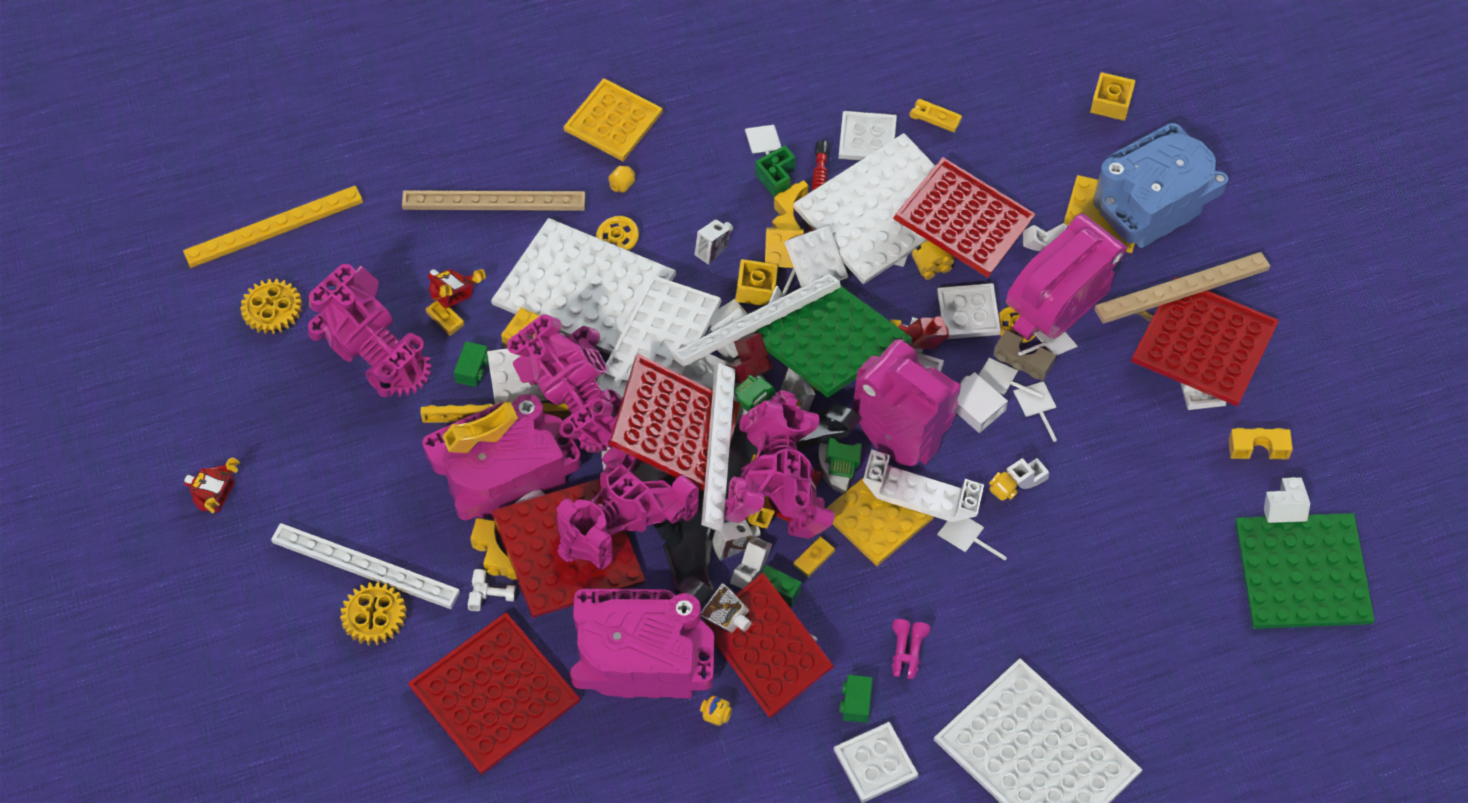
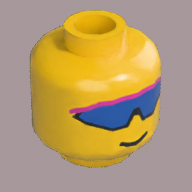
[700,696,732,726]

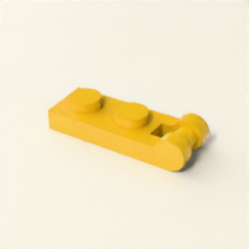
[909,99,962,133]

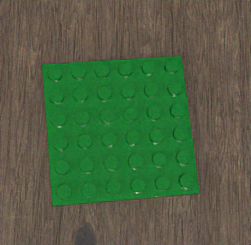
[753,286,912,397]
[1235,513,1375,629]

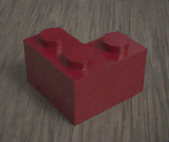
[725,333,773,384]

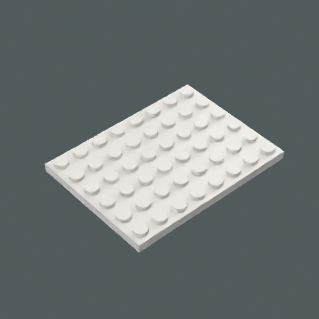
[793,133,935,285]
[491,218,676,355]
[934,659,1142,803]

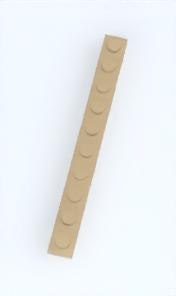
[402,191,585,211]
[1094,252,1270,324]

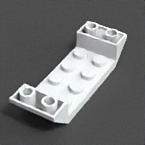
[863,449,984,522]

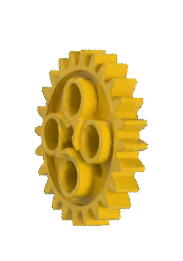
[240,279,303,334]
[340,582,407,645]

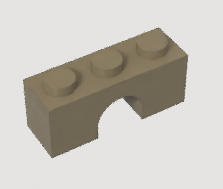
[994,330,1056,381]

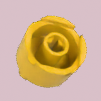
[912,241,955,280]

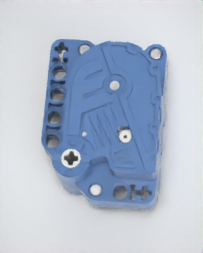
[1093,123,1228,248]

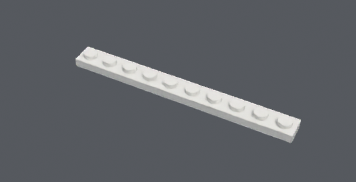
[672,274,841,366]
[701,363,735,531]
[271,523,460,609]

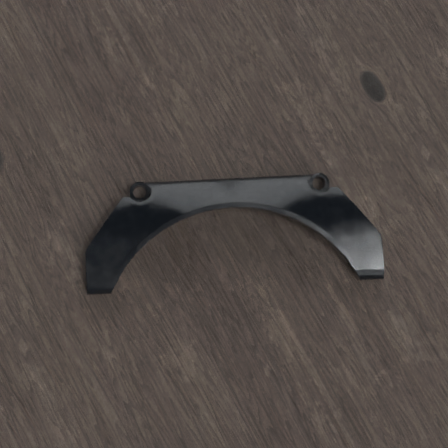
[653,403,861,608]

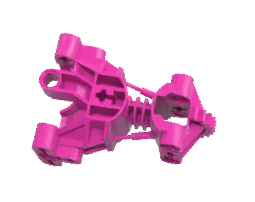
[308,264,431,397]
[507,314,623,453]
[724,390,834,539]
[557,447,699,570]

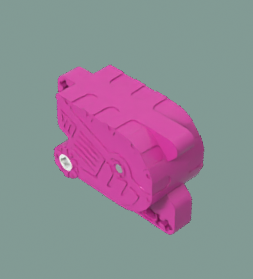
[1006,213,1127,340]
[853,339,961,466]
[422,394,581,520]
[570,589,714,698]

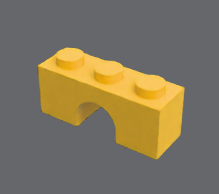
[1228,428,1293,459]

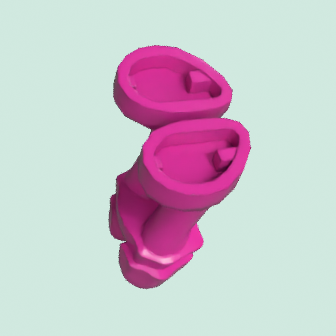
[892,619,931,679]

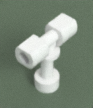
[468,569,516,611]

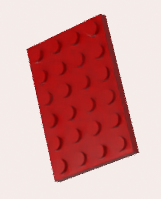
[703,573,835,718]

